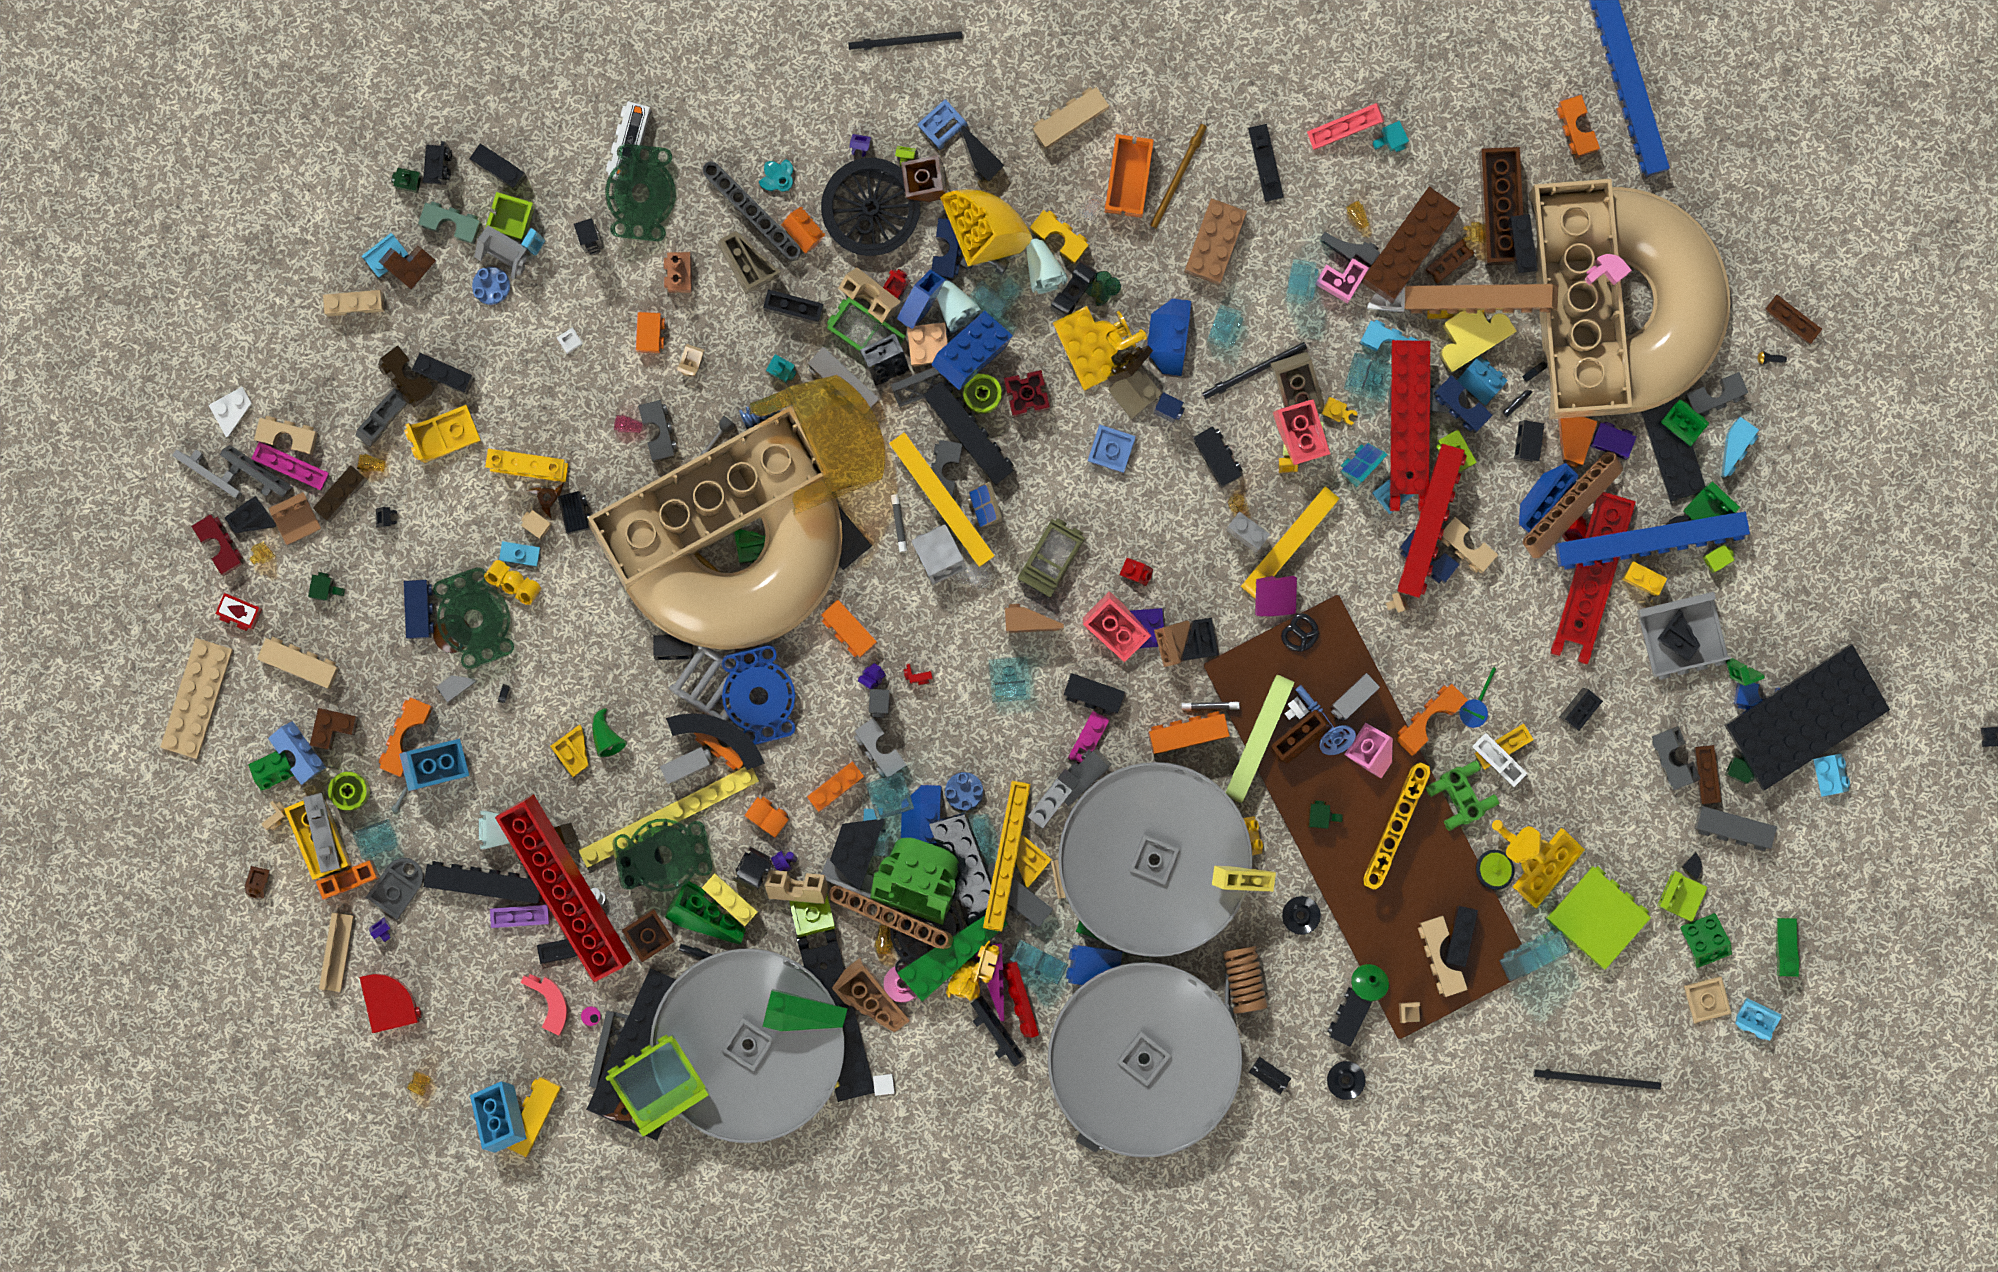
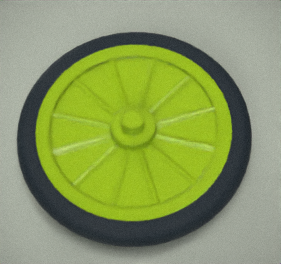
[1476,849,1514,890]

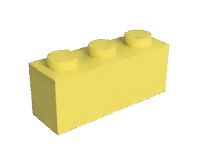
[702,873,758,926]

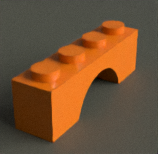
[1396,684,1468,755]
[378,697,433,777]

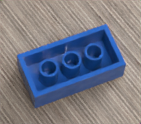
[931,311,1013,390]

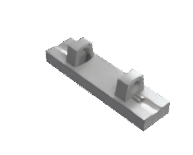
[172,449,242,499]
[303,793,341,873]

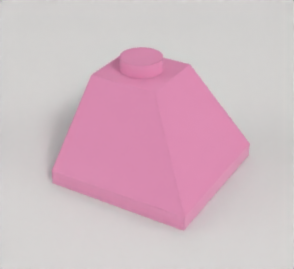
[1344,723,1393,778]

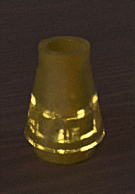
[1345,200,1370,230]
[357,453,386,472]
[1228,494,1247,513]
[874,925,893,954]

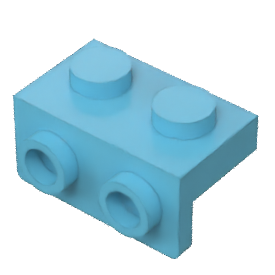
[1813,753,1850,797]
[1735,998,1781,1041]

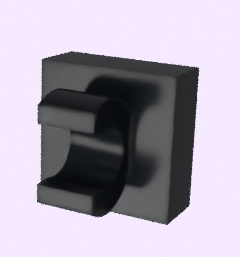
[376,507,397,528]

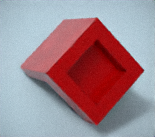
[1562,515,1587,542]

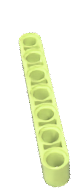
[1225,675,1294,803]

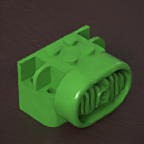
[870,837,959,925]

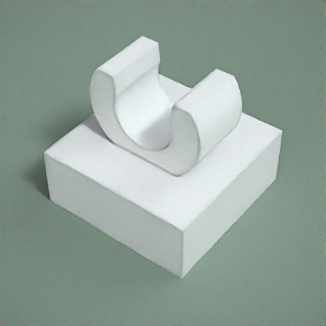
[1285,696,1309,720]

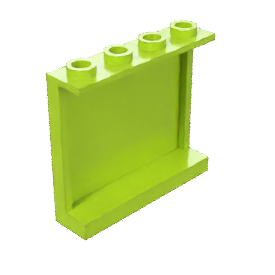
[1546,866,1651,970]

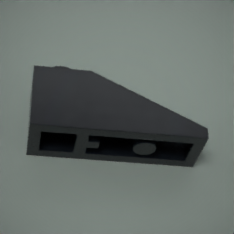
[959,125,1004,182]
[469,143,526,191]

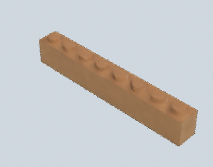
[1405,284,1559,314]

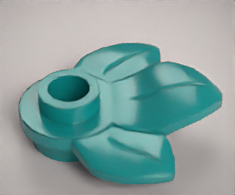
[758,159,794,192]

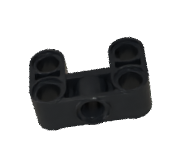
[1050,261,1097,317]

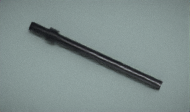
[848,31,962,50]
[1202,342,1307,400]

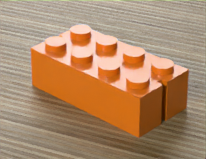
[1104,134,1154,218]
[1148,711,1230,755]

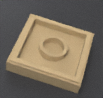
[1684,976,1732,1023]

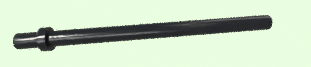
[1533,1069,1661,1090]

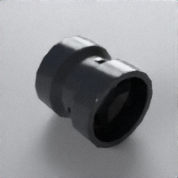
[1981,727,1998,747]

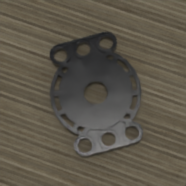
[890,895,963,973]

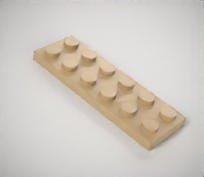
[160,638,233,759]

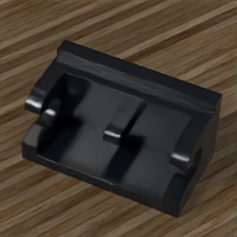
[1514,420,1545,462]
[653,635,693,660]
[1559,688,1603,731]

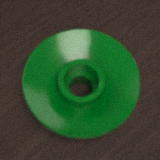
[1351,964,1389,1001]

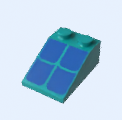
[1340,443,1388,488]

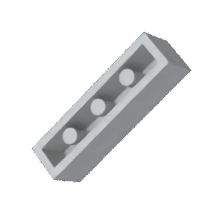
[808,347,880,417]

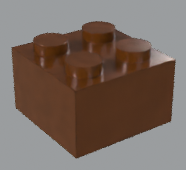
[620,908,675,962]

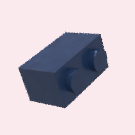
[1154,392,1185,423]

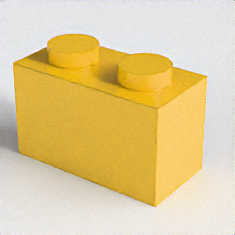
[1621,561,1667,597]

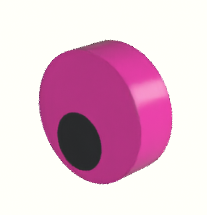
[581,1006,601,1026]

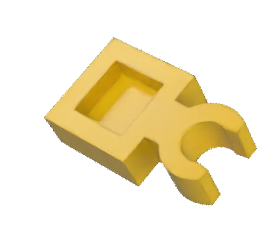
[1321,397,1358,425]

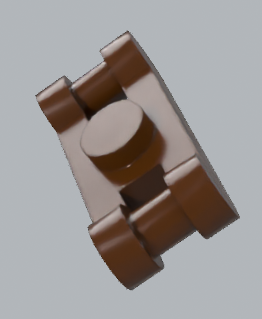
[1425,239,1475,284]

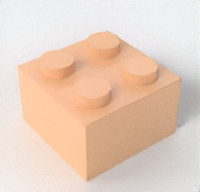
[907,322,948,367]

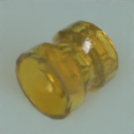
[406,1070,432,1096]

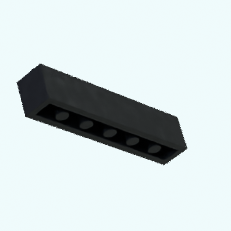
[923,381,1014,486]
[423,861,541,904]

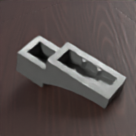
[1320,232,1380,267]
[355,388,407,447]

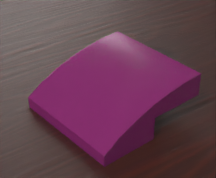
[1255,576,1297,616]

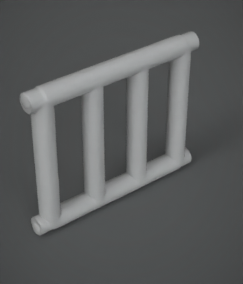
[669,646,736,723]

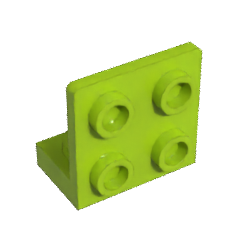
[1657,871,1707,921]

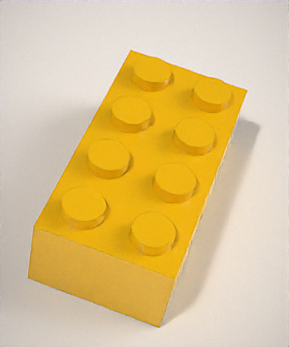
[284,795,352,880]

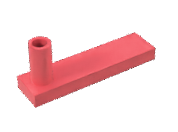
[1307,103,1384,150]

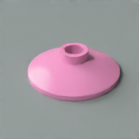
[884,965,917,1002]

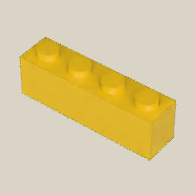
[507,1076,562,1157]

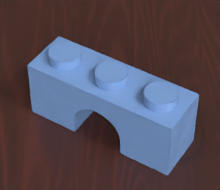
[268,721,326,785]

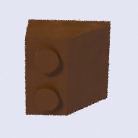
[901,155,947,202]

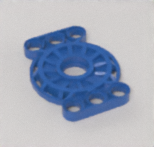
[722,645,795,745]

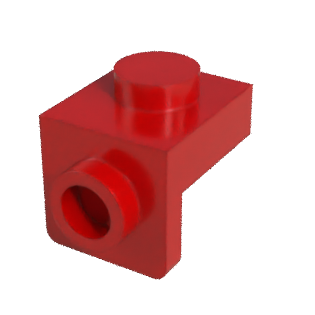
[883,269,911,300]
[1119,558,1153,586]
[903,664,933,686]

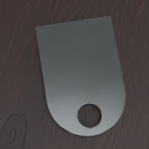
[366,858,424,920]

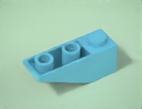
[1721,417,1759,478]

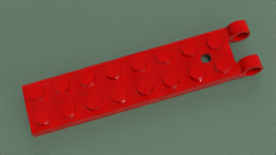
[1389,340,1431,512]
[1550,492,1636,664]

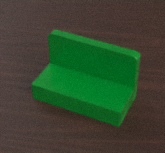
[1726,658,1765,686]

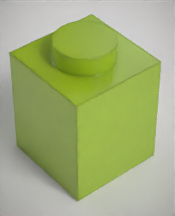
[1702,544,1735,573]

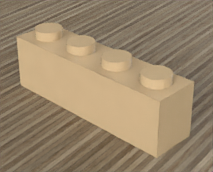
[1033,87,1109,150]
[257,637,339,689]

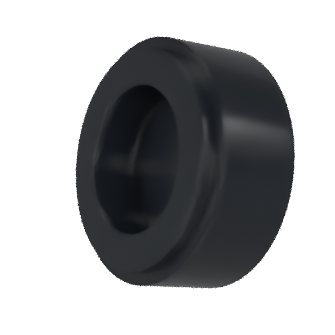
[497,684,510,704]

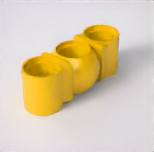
[484,560,541,605]

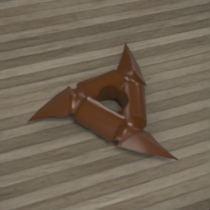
[526,482,564,519]
[603,1090,639,1128]

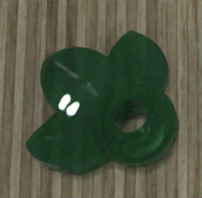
[1086,271,1121,306]

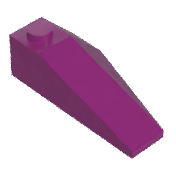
[975,943,1004,1021]

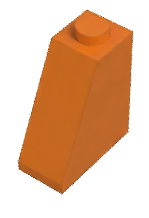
[1558,417,1597,468]

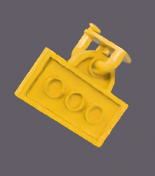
[1052,306,1147,390]
[1492,820,1585,909]

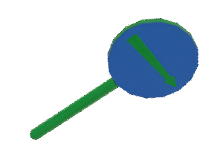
[1459,667,1496,728]

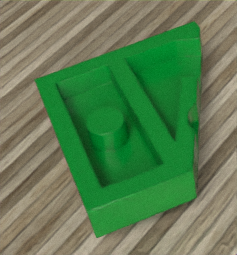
[734,529,765,564]

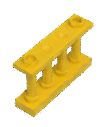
[485,448,569,483]

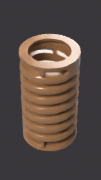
[1223,946,1268,1014]

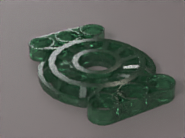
[605,144,676,242]
[433,567,514,670]
[612,819,712,892]

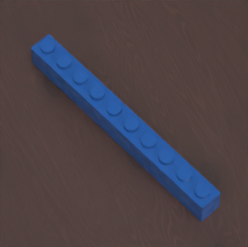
[1589,0,1670,177]
[1555,511,1750,570]

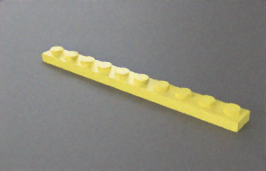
[579,767,759,868]

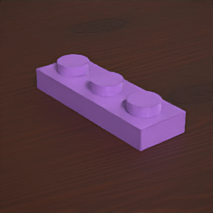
[490,905,549,928]

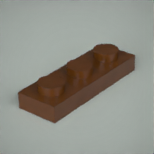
[1764,294,1822,345]
[1694,745,1721,804]

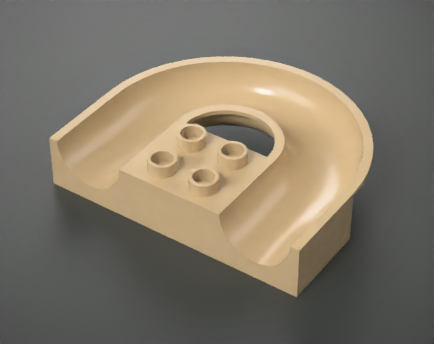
[1529,179,1730,420]
[588,406,842,650]

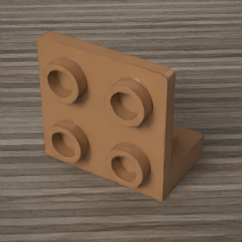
[268,492,321,545]
[1154,620,1190,667]

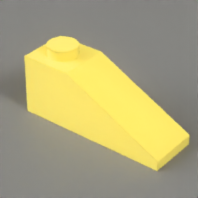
[1212,866,1276,892]

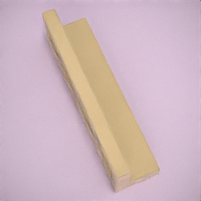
[319,913,354,992]

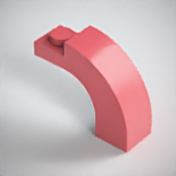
[520,974,568,1036]

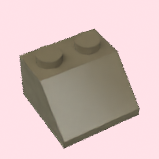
[1108,366,1162,419]

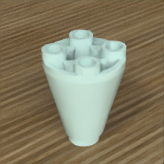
[937,278,982,333]

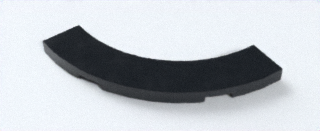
[666,713,765,770]

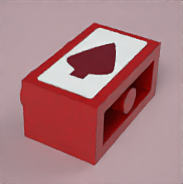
[215,593,262,631]

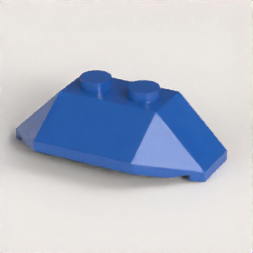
[1147,298,1191,376]
[1519,464,1578,533]
[901,785,941,846]

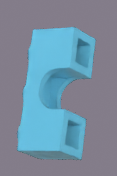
[1360,320,1419,351]

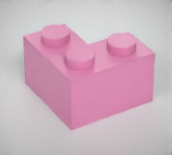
[1315,258,1369,304]

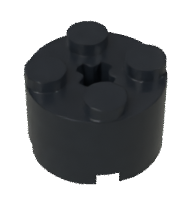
[732,846,772,891]

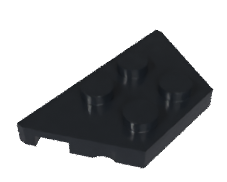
[830,819,885,890]

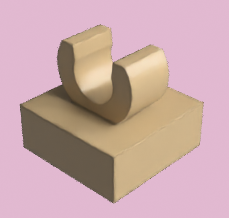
[1386,592,1409,613]

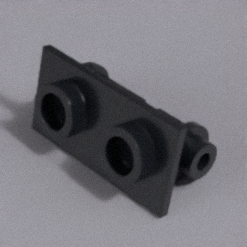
[1249,1056,1291,1094]

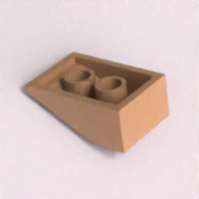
[1005,604,1064,633]

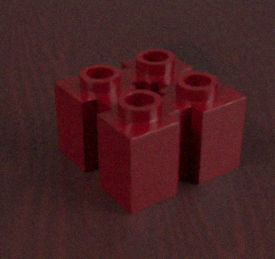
[1004,370,1050,418]

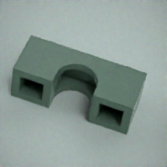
[418,201,482,245]

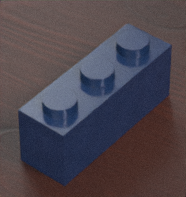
[404,580,434,639]

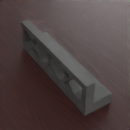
[890,367,954,408]
[589,1010,629,1088]

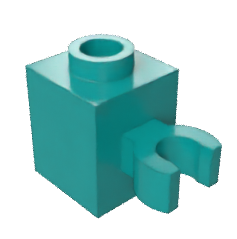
[1372,120,1409,153]
[766,354,797,384]

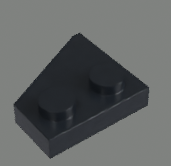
[224,495,277,533]
[1657,609,1700,662]
[1181,617,1218,661]

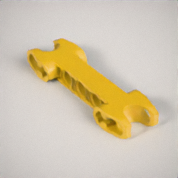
[1363,762,1430,889]

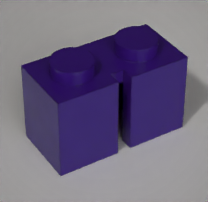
[1590,422,1637,460]

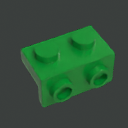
[1661,400,1709,446]
[248,751,294,791]

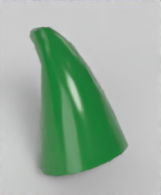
[592,708,627,758]

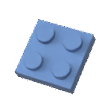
[1088,424,1136,473]

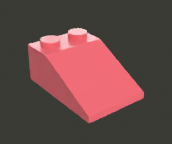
[1273,399,1330,465]
[1083,591,1151,662]

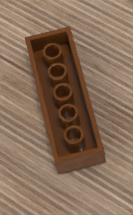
[1479,147,1523,266]
[1361,186,1460,304]

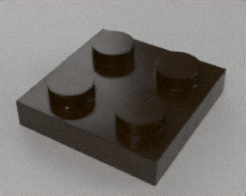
[1107,345,1153,383]

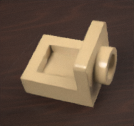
[677,344,705,376]
[261,801,287,831]

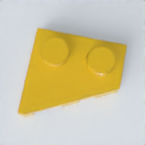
[550,724,589,777]
[1016,835,1052,887]

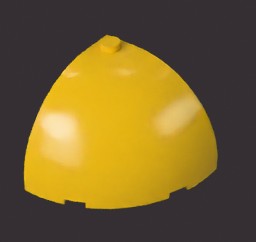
[940,189,1032,266]

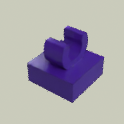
[849,134,871,157]
[369,917,391,942]

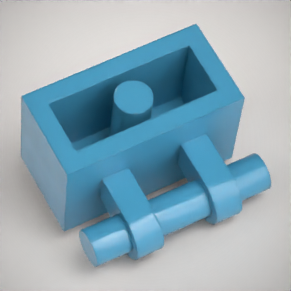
[1457,355,1508,406]

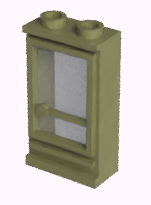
[1017,518,1085,598]

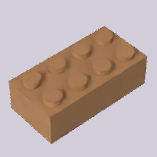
[1184,198,1247,285]

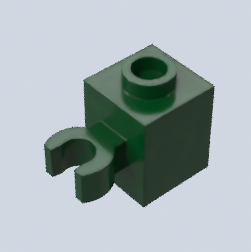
[391,168,422,193]
[308,572,345,602]
[1725,755,1755,784]
[1308,800,1343,829]

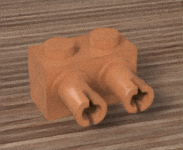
[664,252,692,293]

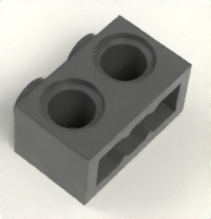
[869,689,890,718]

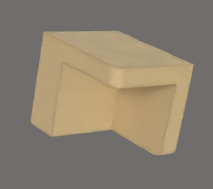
[1399,1002,1420,1023]

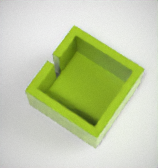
[485,192,535,242]

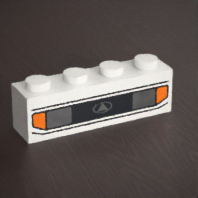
[606,101,651,183]

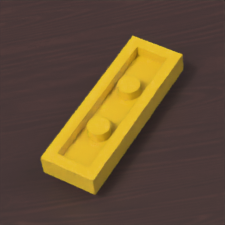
[1474,723,1534,770]

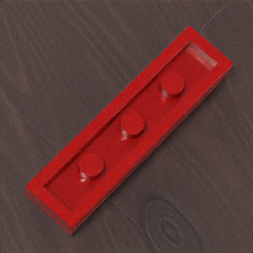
[1003,962,1039,1038]

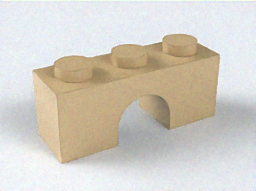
[838,267,901,323]
[323,290,385,316]
[254,416,318,455]
[1440,517,1498,573]
[765,870,828,904]

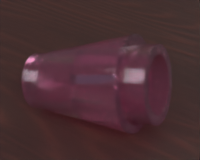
[613,414,642,433]

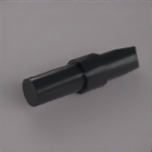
[1502,390,1533,418]
[679,944,713,959]

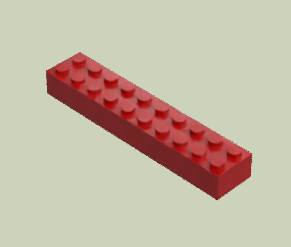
[495,794,633,982]

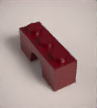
[191,514,244,576]

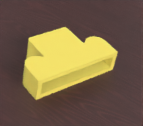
[1440,310,1517,373]

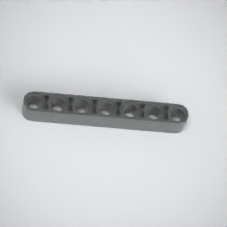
[703,161,801,261]

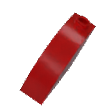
[359,974,422,1034]

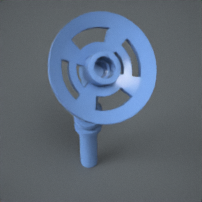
[1295,685,1356,755]

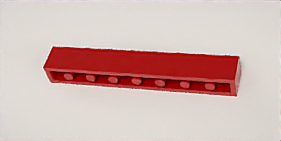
[1397,443,1467,598]

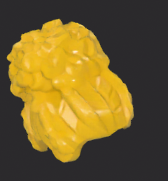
[946,961,980,1001]

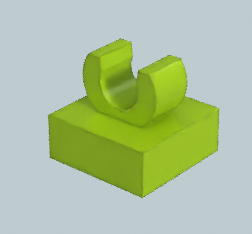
[895,146,916,166]

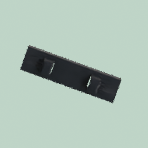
[1248,124,1284,202]
[970,995,1026,1067]

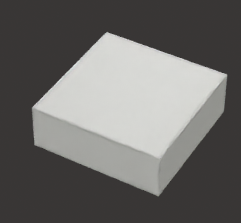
[557,327,583,354]
[873,1074,894,1096]

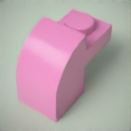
[1584,254,1632,285]

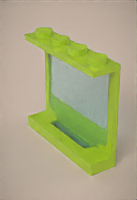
[605,1034,710,1137]

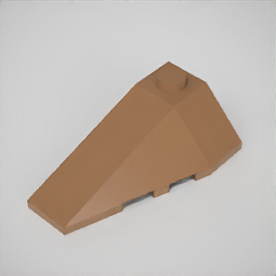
[832,958,910,1032]

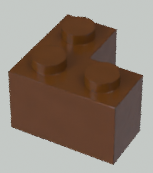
[379,245,436,290]
[310,708,359,750]

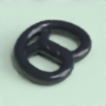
[1281,613,1319,652]

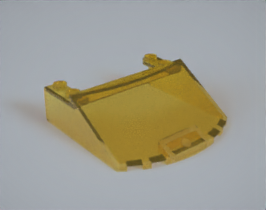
[748,375,885,515]

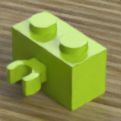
[1436,429,1477,473]

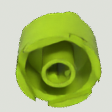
[963,374,1002,414]
[328,772,370,811]

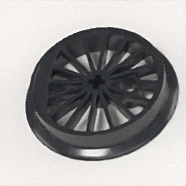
[821,158,920,256]

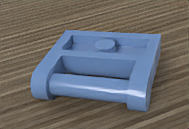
[917,99,968,150]

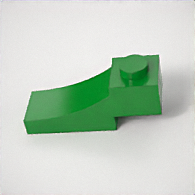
[1776,918,1799,977]

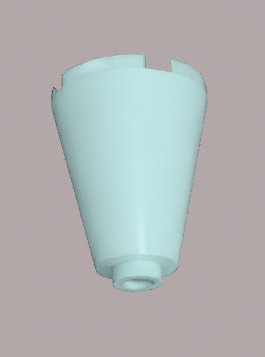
[1026,238,1068,294]
[479,811,510,849]

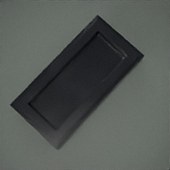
[537,939,577,964]

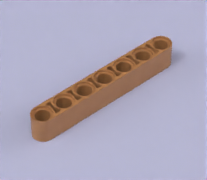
[1523,452,1623,558]
[829,886,953,949]

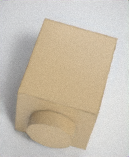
[521,510,552,540]

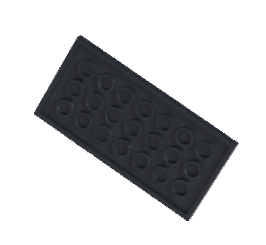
[1724,644,1890,791]
[586,968,677,1141]

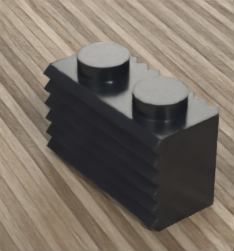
[558,491,591,535]

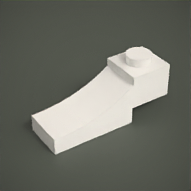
[1472,733,1528,787]

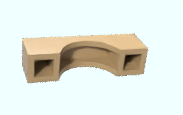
[1418,916,1467,997]

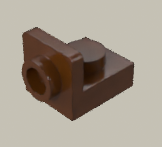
[244,866,270,899]

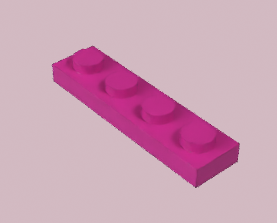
[251,442,330,491]

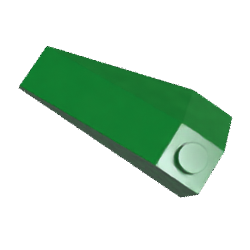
[665,879,746,945]
[762,989,848,1031]

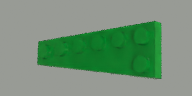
[897,916,1009,1002]

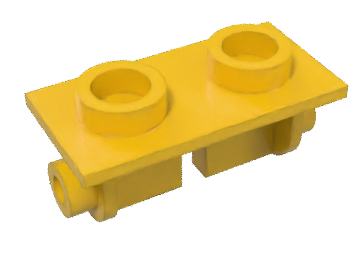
[973,941,1000,983]

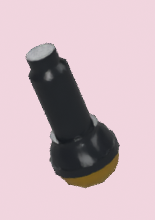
[1757,351,1787,365]

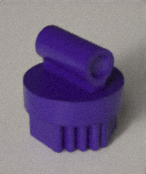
[858,663,886,689]
[771,850,798,872]

